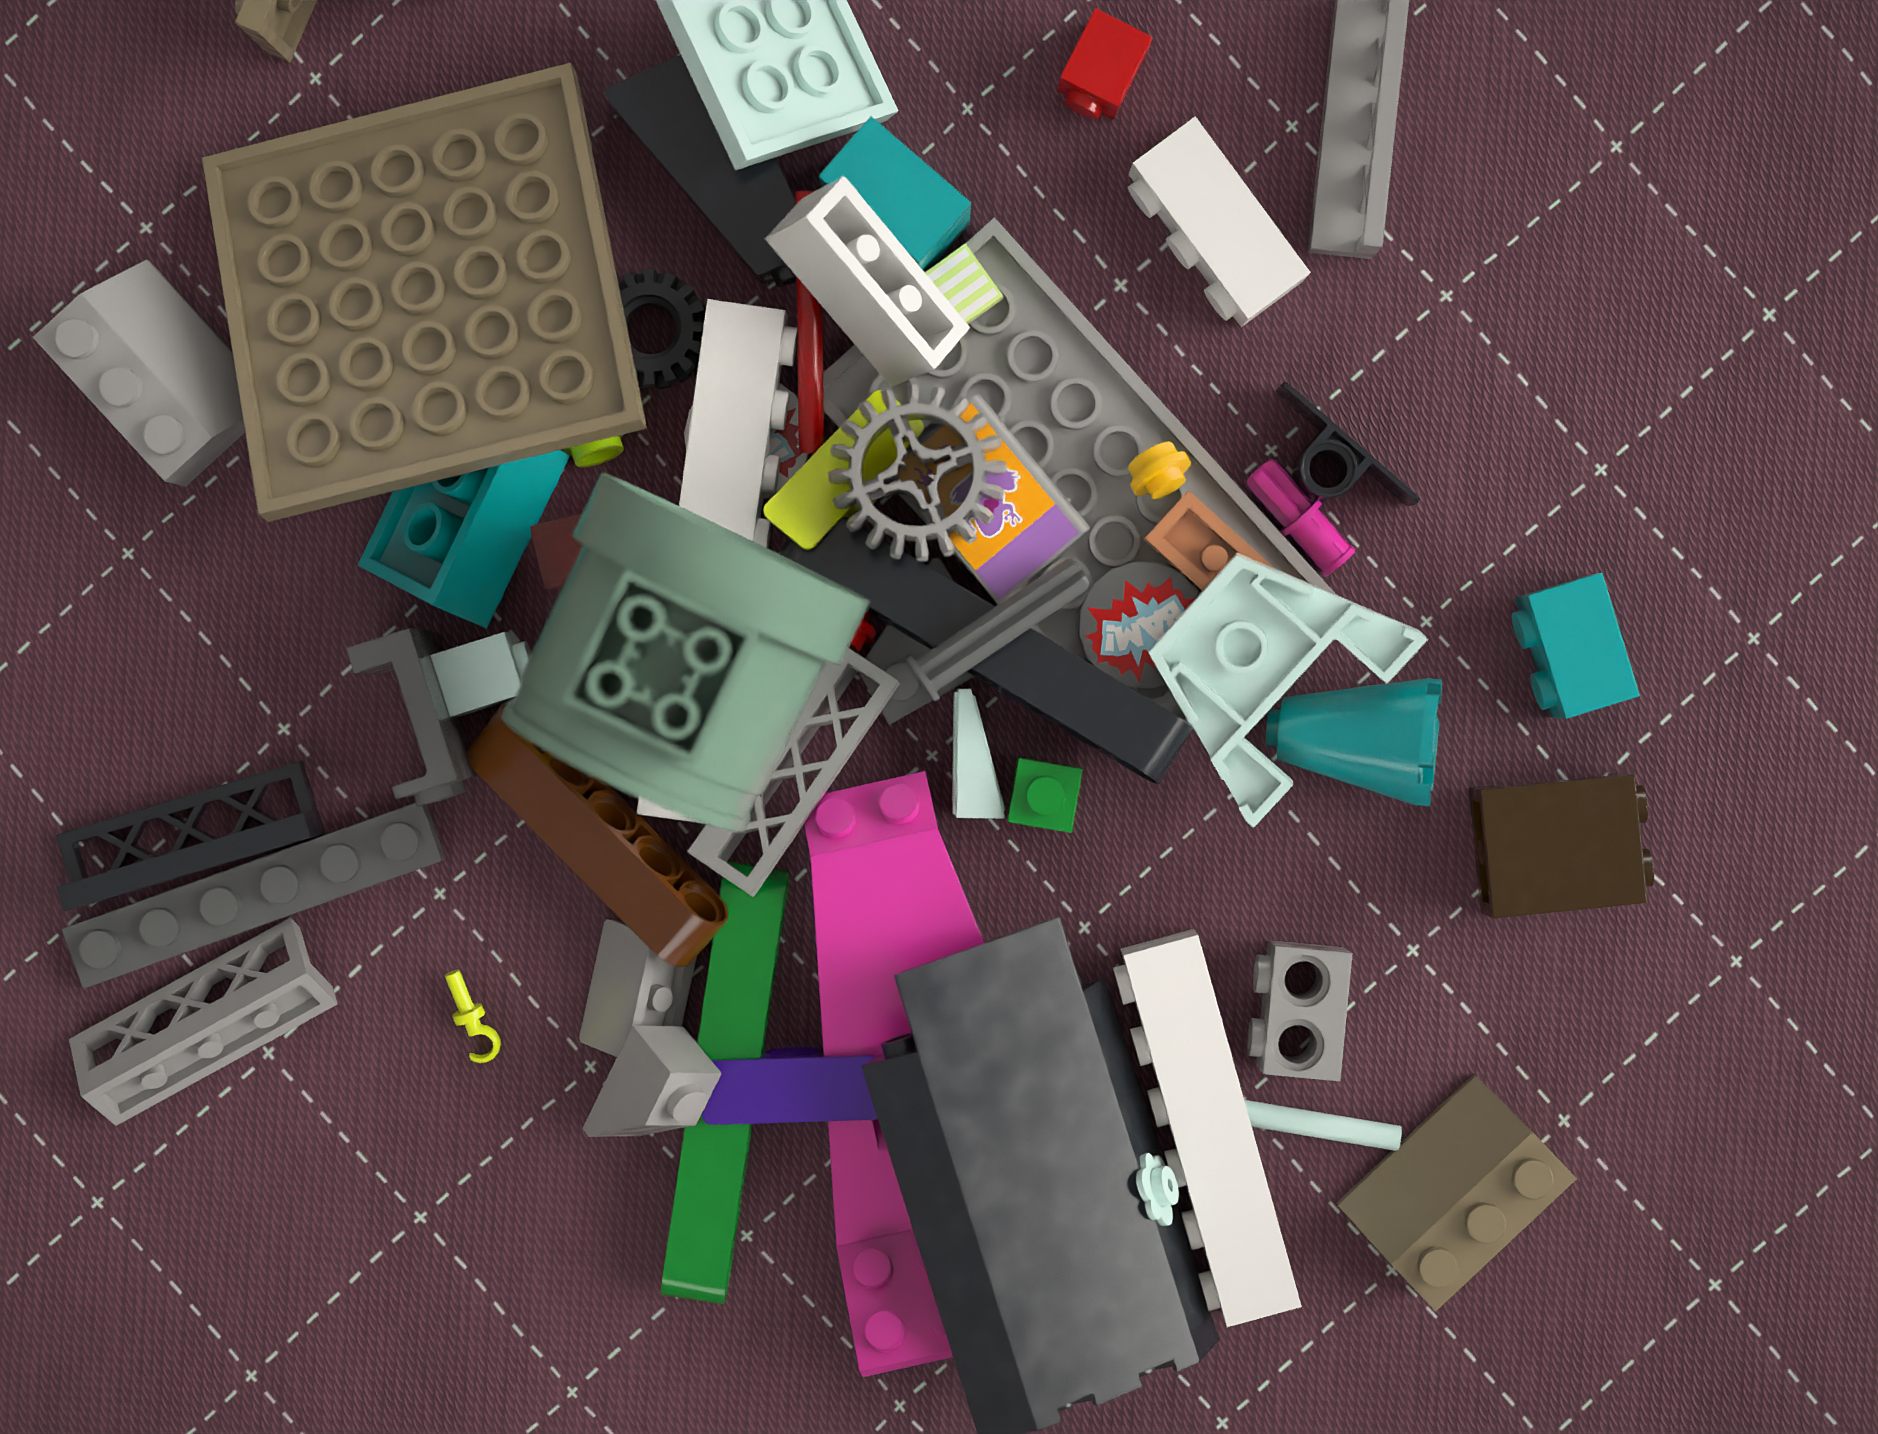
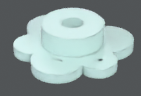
[1136,1153,1179,1226]

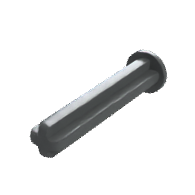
[905,558,1089,702]

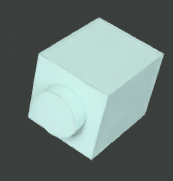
[430,632,531,717]

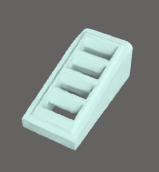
[952,689,1005,818]

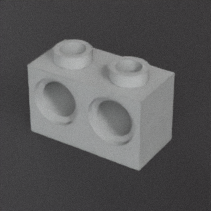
[1247,940,1353,1081]

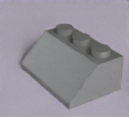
[33,260,245,487]

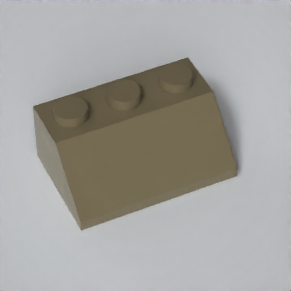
[1336,1074,1577,1312]

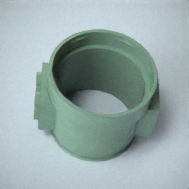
[502,473,870,831]

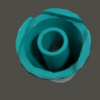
[1266,678,1442,807]

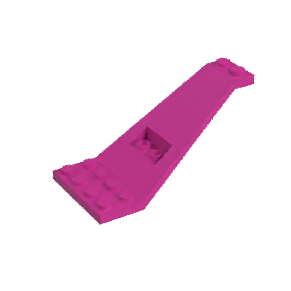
[799,771,984,1377]

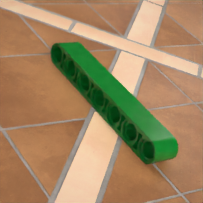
[661,861,790,1304]

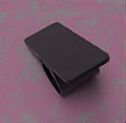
[1275,382,1420,507]

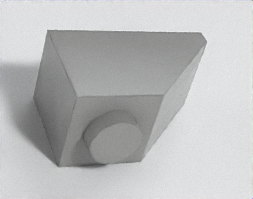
[583,1025,722,1137]

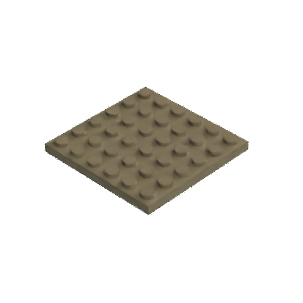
[202,63,647,522]

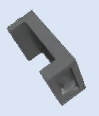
[346,628,478,807]

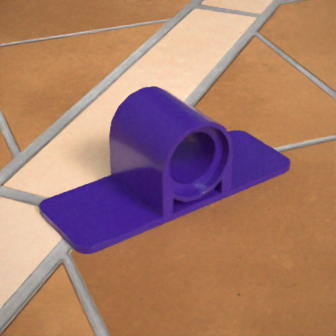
[702,1047,877,1125]

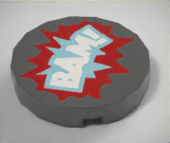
[1078,561,1199,689]

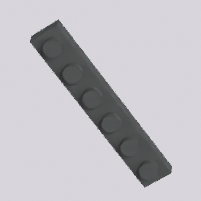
[61,803,446,989]

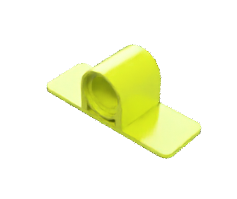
[763,390,924,550]

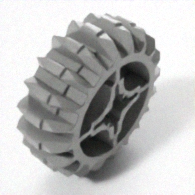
[828,382,1007,562]

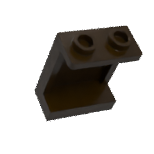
[1469,773,1654,918]

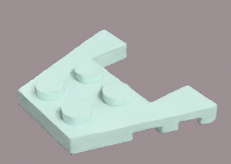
[1149,553,1428,828]

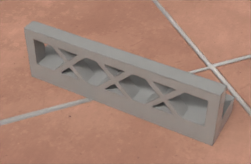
[1308,0,1409,259]
[687,648,900,897]
[69,917,338,1126]

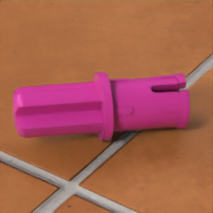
[1247,459,1356,577]

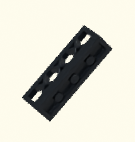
[56,761,325,911]

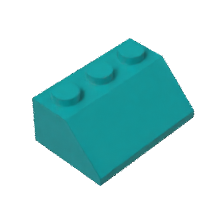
[358,450,570,628]

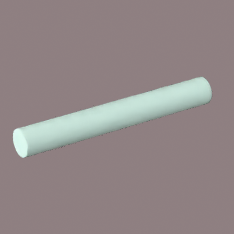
[1244,1100,1402,1151]

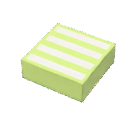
[925,243,1003,324]

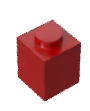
[1057,8,1153,120]

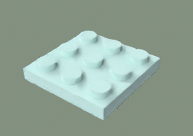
[656,0,898,170]

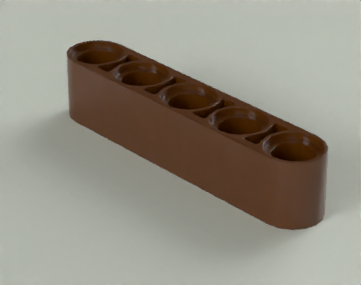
[467,701,728,967]

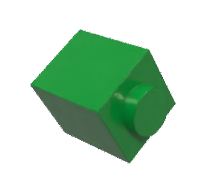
[1006,756,1083,833]

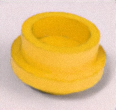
[1128,442,1191,499]

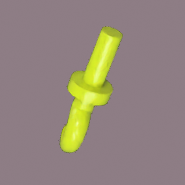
[444,969,501,1063]

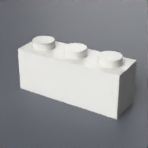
[1128,117,1311,327]
[765,176,970,387]

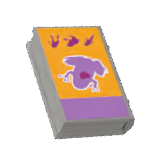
[887,394,1090,605]

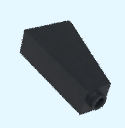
[603,55,796,287]

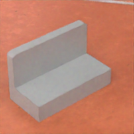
[579,919,697,1057]

